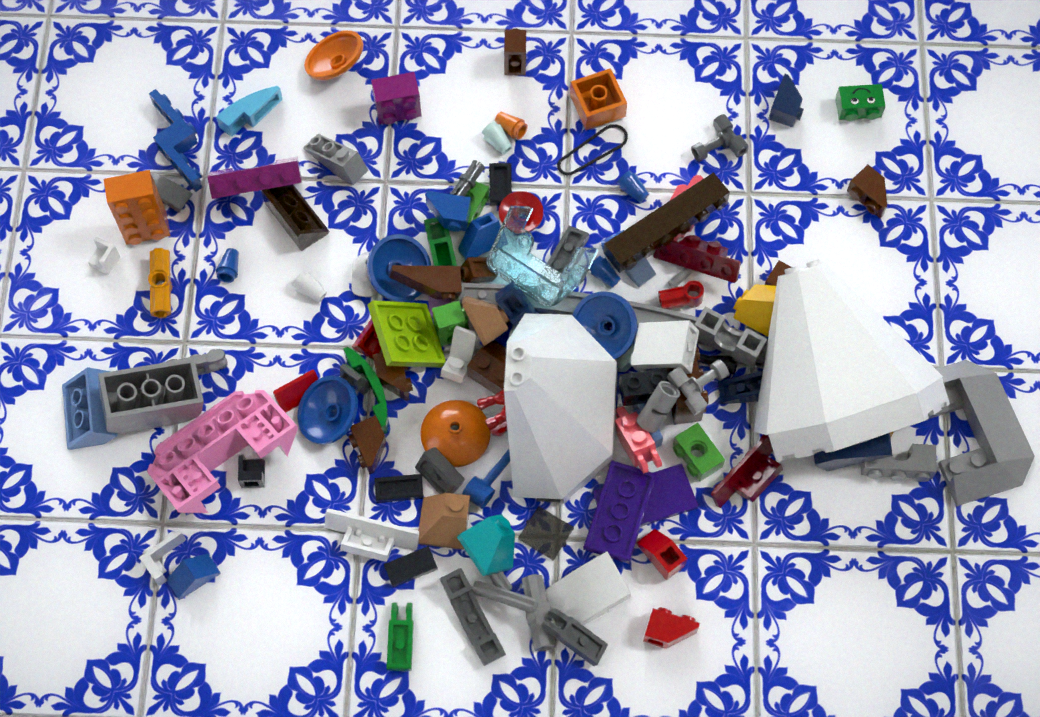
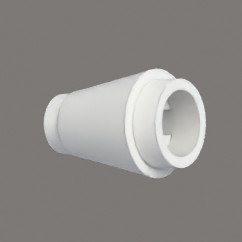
[292,271,327,302]

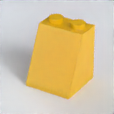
[733,284,776,337]

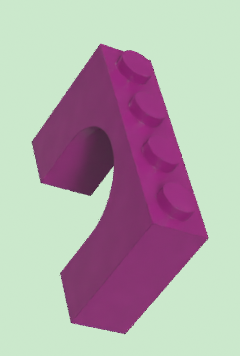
[207,156,302,199]

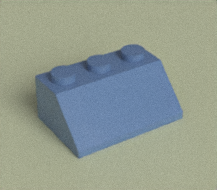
[62,367,118,450]

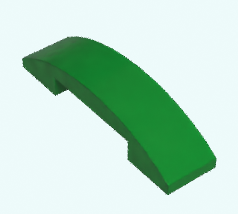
[343,347,389,434]

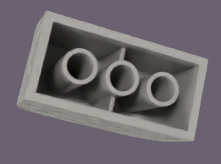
[98,358,204,433]

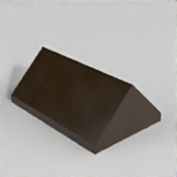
[261,184,330,251]

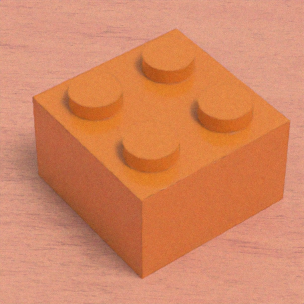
[570,68,627,130]

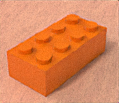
[103,170,171,245]

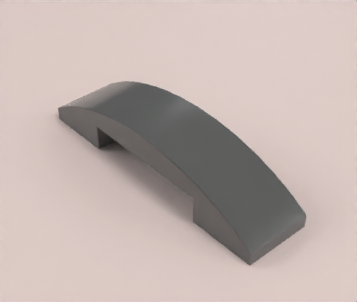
[439,568,506,666]

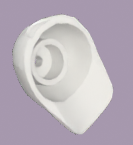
[352,252,378,297]

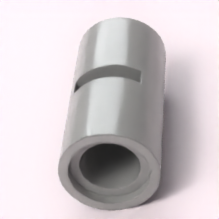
[636,381,680,432]

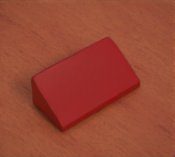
[352,318,382,360]
[273,370,318,413]

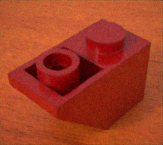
[636,529,688,581]
[643,607,700,649]

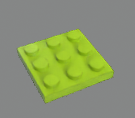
[367,300,446,368]

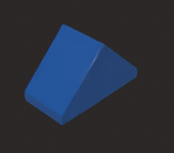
[167,553,221,600]

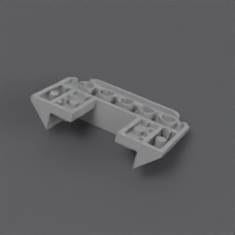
[927,360,1035,507]

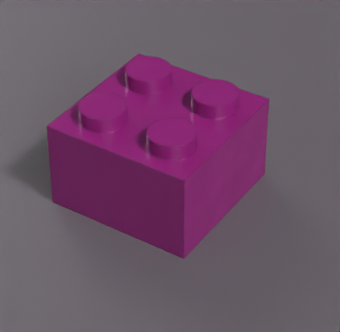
[371,72,422,125]

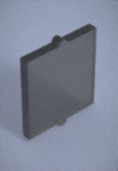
[518,506,574,561]

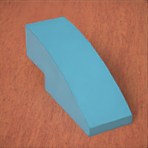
[216,86,283,137]

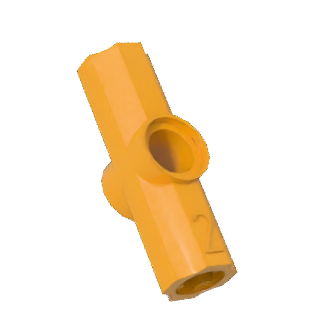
[148,248,173,318]

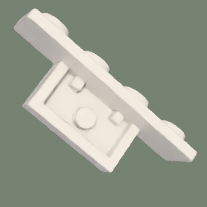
[325,509,420,562]

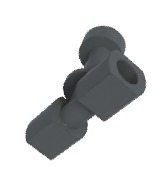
[691,114,749,162]

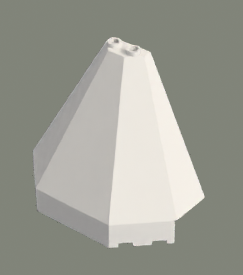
[753,259,950,462]
[504,313,617,503]

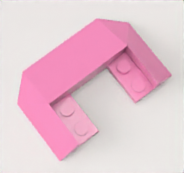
[147,390,298,513]

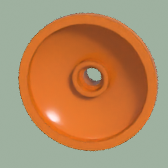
[304,30,363,80]
[420,400,491,467]

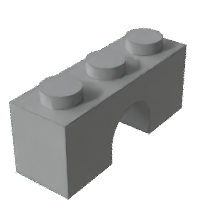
[694,306,767,368]
[861,443,937,482]

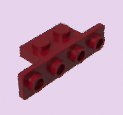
[653,235,741,283]
[711,435,783,508]

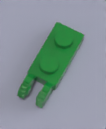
[387,602,414,671]

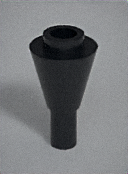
[697,353,738,378]

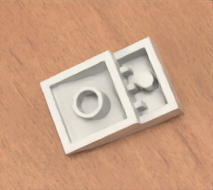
[545,552,632,626]

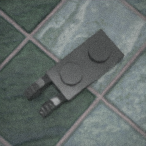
[541,608,608,666]

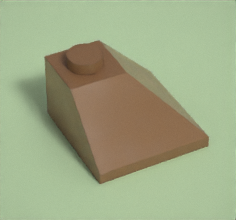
[462,296,510,346]
[418,493,471,550]

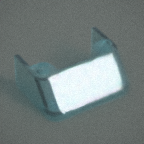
[486,206,598,307]

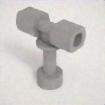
[667,359,729,416]

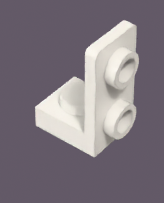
[440,326,477,384]
[139,530,186,586]

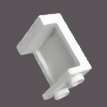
[631,320,699,374]

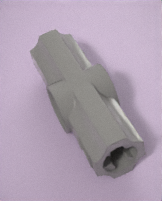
[522,574,555,651]

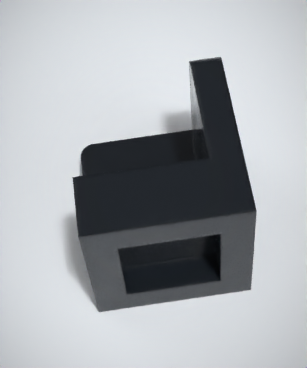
[238,454,265,488]

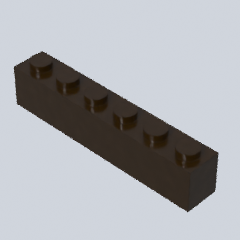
[603,172,730,273]

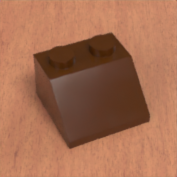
[467,340,507,394]

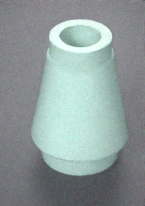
[482,121,512,155]

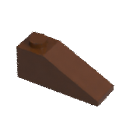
[389,265,462,302]

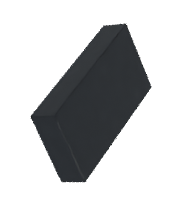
[489,163,512,206]
[374,474,424,503]
[384,546,438,588]

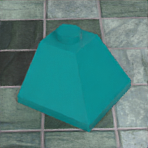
[457,514,515,577]

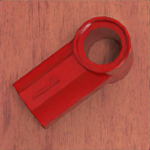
[658,280,704,310]

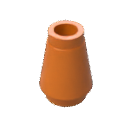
[495,111,528,139]

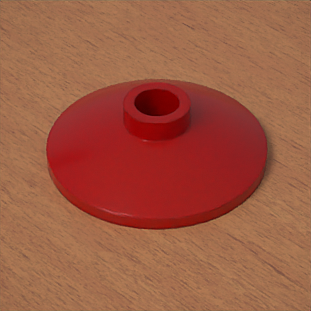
[499,191,543,233]

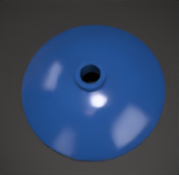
[367,234,432,302]
[572,291,637,359]
[297,375,358,445]

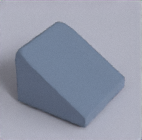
[624,258,656,288]

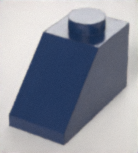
[768,74,804,128]

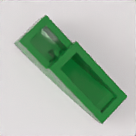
[424,218,457,266]

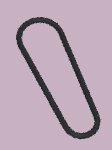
[557,124,628,175]

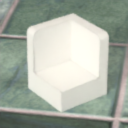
[88,236,120,275]

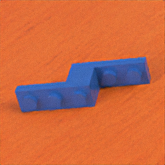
[149,89,203,192]

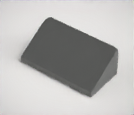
[415,447,465,494]

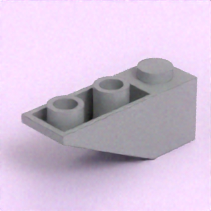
[303,133,369,185]

